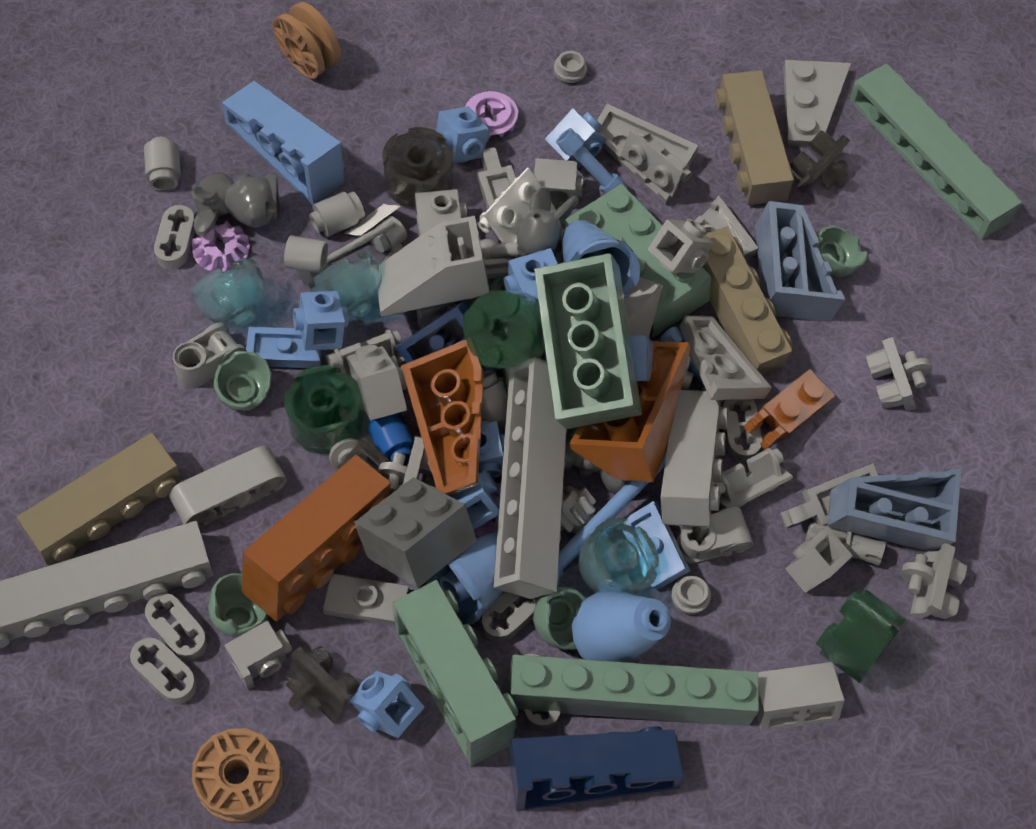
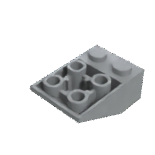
[375,216,490,316]

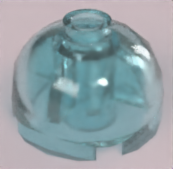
[308,251,382,319]
[191,258,266,327]
[578,518,659,595]

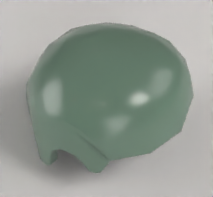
[816,225,868,278]
[214,351,272,411]
[208,573,269,638]
[533,587,586,650]

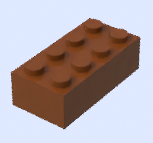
[242,455,391,622]

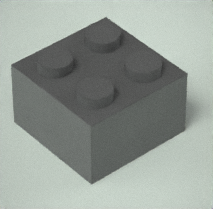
[354,477,477,588]

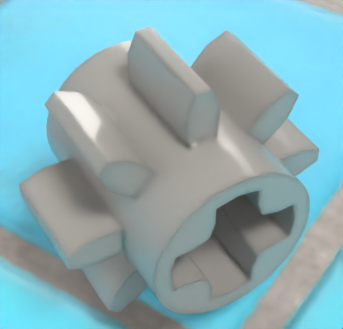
[560,486,596,534]

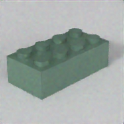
[565,184,711,338]
[534,253,642,429]
[393,580,519,767]

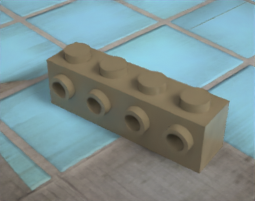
[714,70,793,205]
[702,226,792,375]
[16,432,182,566]

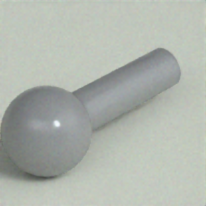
[480,239,526,260]

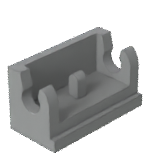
[757,662,844,732]

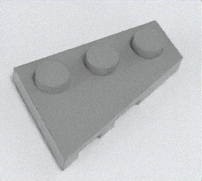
[597,104,698,205]
[679,315,772,400]

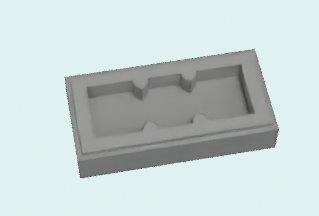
[323,574,409,626]

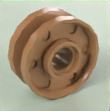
[272,1,342,79]
[192,728,283,823]

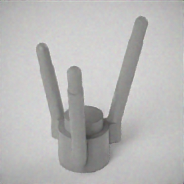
[327,216,407,288]

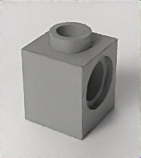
[534,158,583,208]

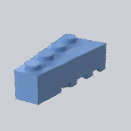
[222,81,345,205]

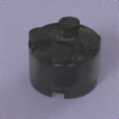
[382,127,453,209]

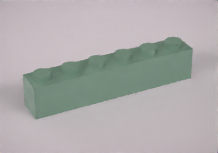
[849,63,1022,240]
[508,655,759,726]

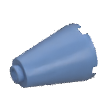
[562,220,640,300]
[427,530,504,625]
[572,591,671,663]

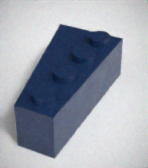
[509,726,684,811]

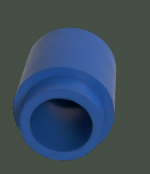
[367,413,414,463]

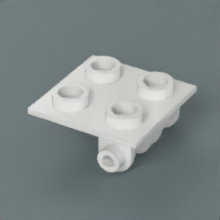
[478,168,556,258]

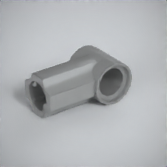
[284,235,330,287]

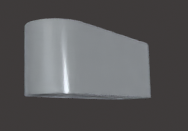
[169,446,287,528]

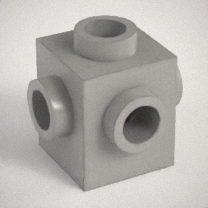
[647,219,714,274]

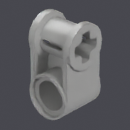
[173,322,246,388]
[676,507,754,564]

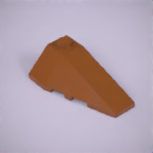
[401,337,484,496]
[570,341,690,482]

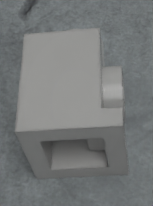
[785,525,853,593]
[224,621,292,690]

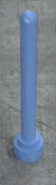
[557,451,667,587]

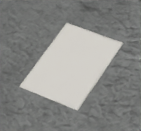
[344,204,400,236]

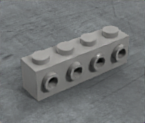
[661,390,728,526]

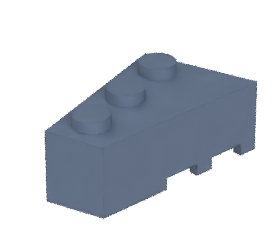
[755,201,845,321]
[827,468,962,551]

